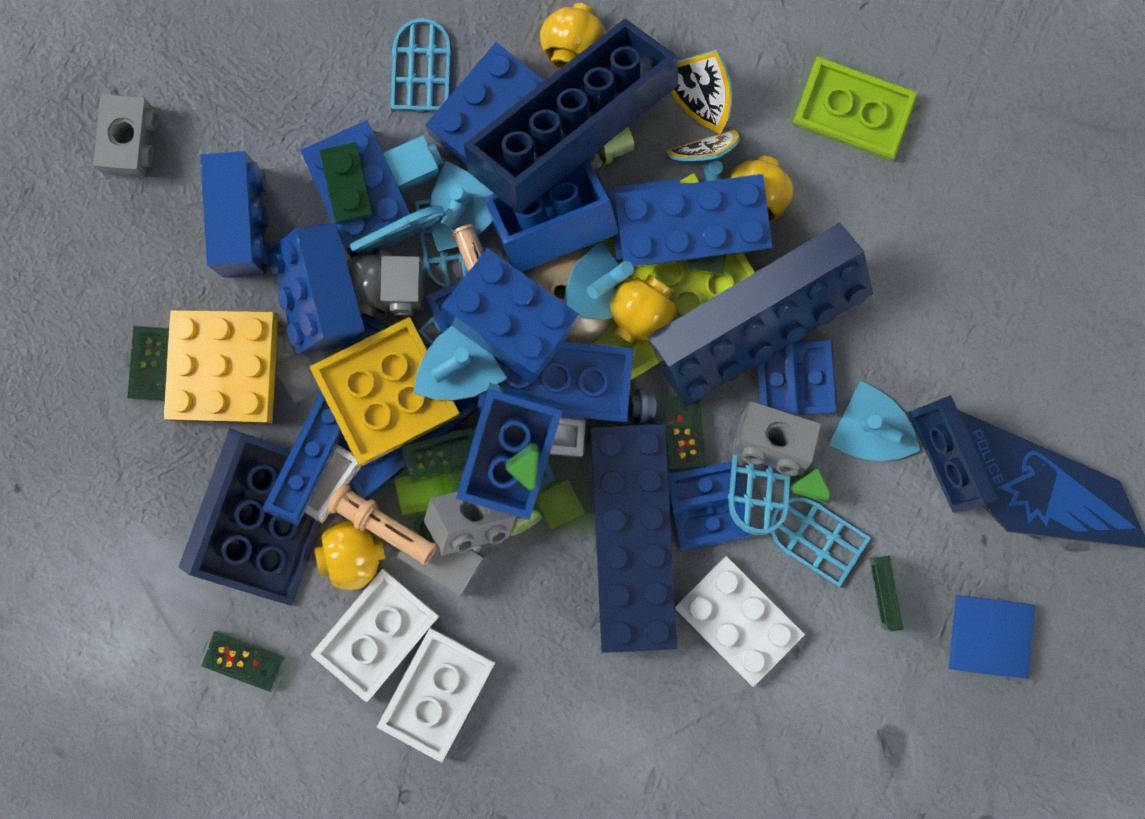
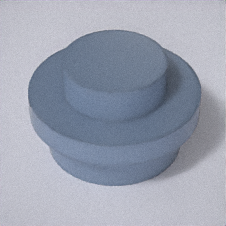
[628,389,656,425]

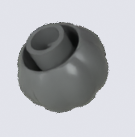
[346,248,395,319]

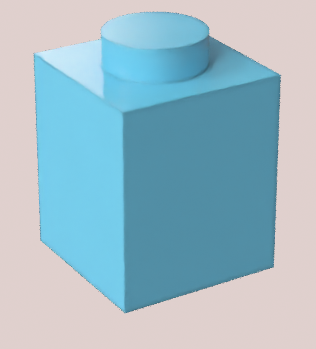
[383,135,443,193]

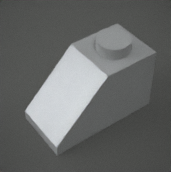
[396,542,485,596]

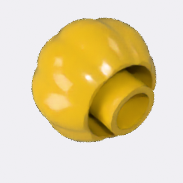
[540,3,607,70]
[729,156,793,222]
[610,274,677,344]
[314,520,385,591]

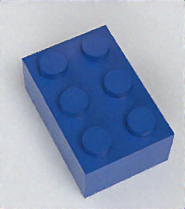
[425,42,544,167]
[300,120,410,256]
[200,151,270,277]
[484,159,619,272]
[268,223,365,355]
[441,248,579,384]
[456,383,563,520]

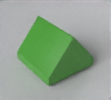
[506,444,538,490]
[789,468,830,502]

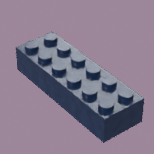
[464,18,678,214]
[648,222,873,406]
[590,424,677,653]

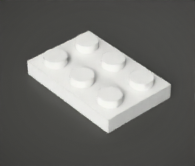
[675,556,805,687]
[310,569,440,703]
[377,627,496,763]

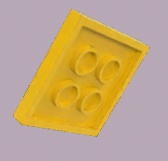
[164,310,279,423]
[309,317,461,467]

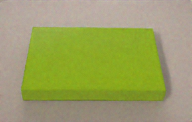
[791,56,919,162]

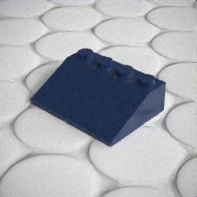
[178,428,322,606]

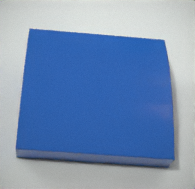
[757,339,838,416]
[668,461,753,552]
[948,595,1035,679]

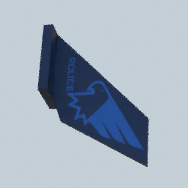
[908,395,1145,549]

